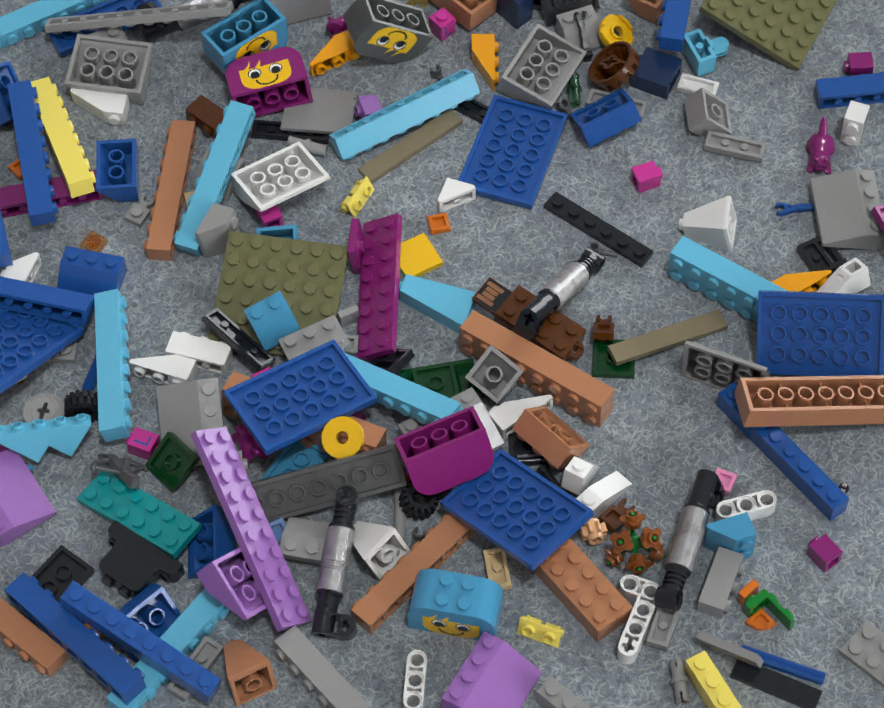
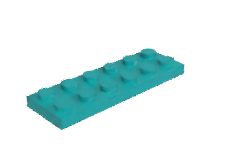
[76,471,202,559]

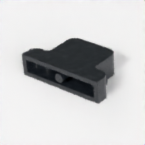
[99,520,185,598]

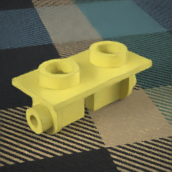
[340,176,375,218]
[517,615,565,648]

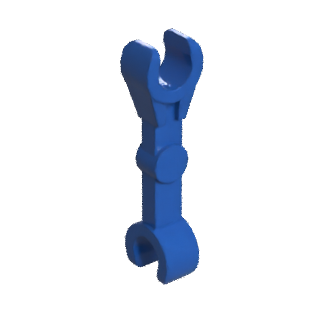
[775,202,815,217]

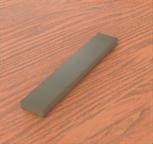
[358,109,463,184]
[607,309,728,366]

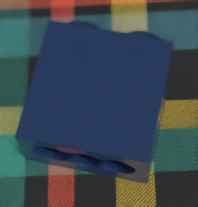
[496,0,533,30]
[629,47,682,100]

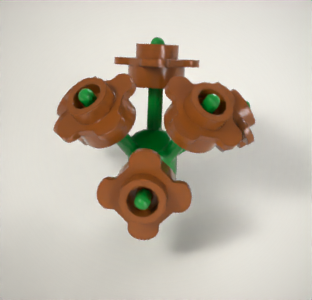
[604,510,666,575]

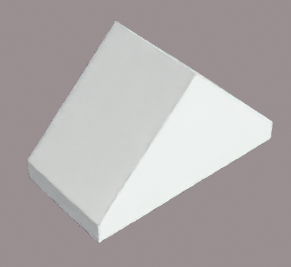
[438,178,476,213]

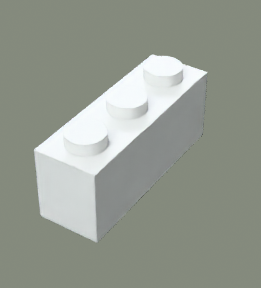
[165,331,234,375]

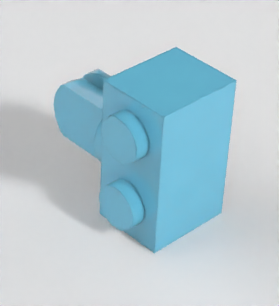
[682,29,729,77]

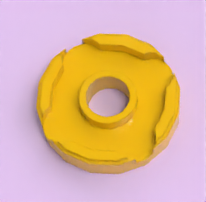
[598,14,634,46]
[322,416,364,459]

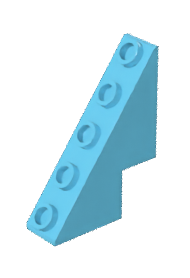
[0,413,91,462]

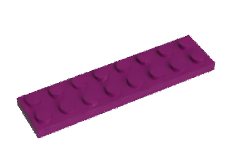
[356,213,402,361]

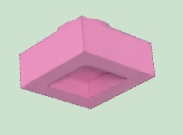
[715,467,737,496]

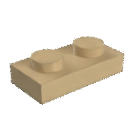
[483,548,512,590]

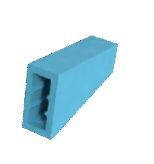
[399,274,476,334]

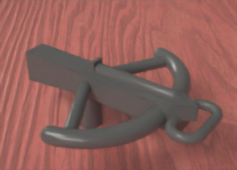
[90,453,149,488]

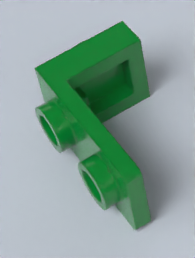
[743,588,794,631]

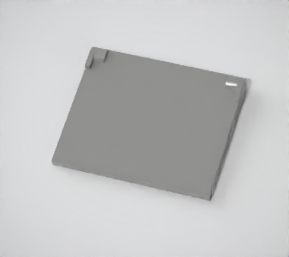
[280,88,359,134]

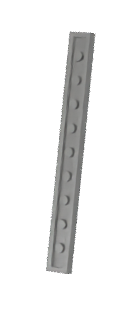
[44,0,234,34]

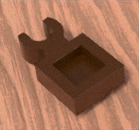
[593,315,614,341]
[598,498,635,533]

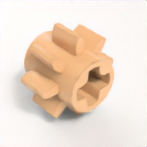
[580,518,607,545]

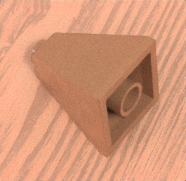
[223,639,277,707]

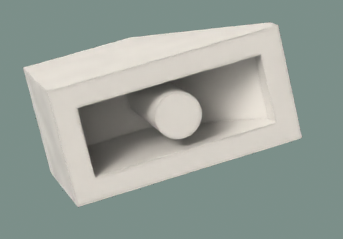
[0,252,42,283]
[561,456,599,495]

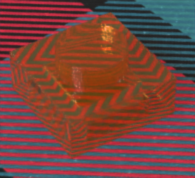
[80,230,109,252]

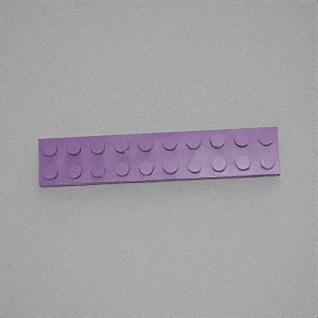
[191,427,312,631]

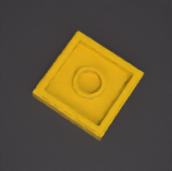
[400,233,443,277]

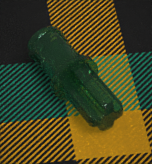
[566,72,582,107]

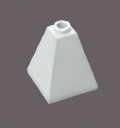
[679,196,737,252]
[353,521,411,581]

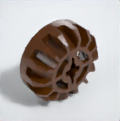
[588,41,639,91]

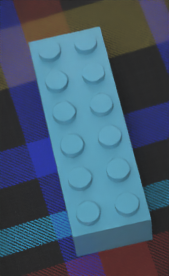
[668,236,787,323]

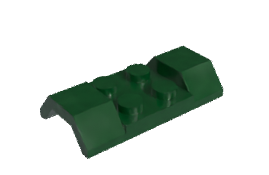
[400,358,481,398]

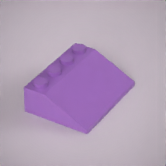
[0,449,57,547]
[196,547,299,621]
[441,631,542,708]

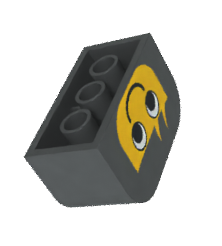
[344,0,433,64]

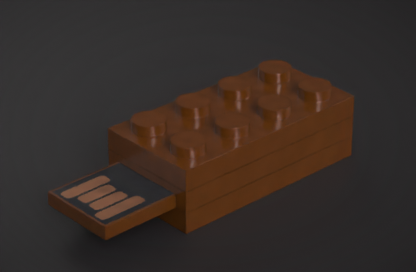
[472,277,587,362]

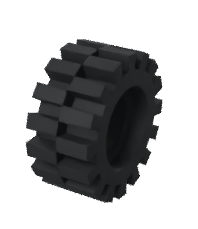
[64,389,98,423]
[398,481,440,520]

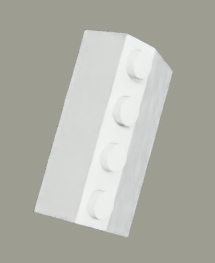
[231,141,330,212]

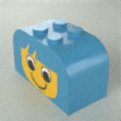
[201,0,288,76]
[407,569,503,640]

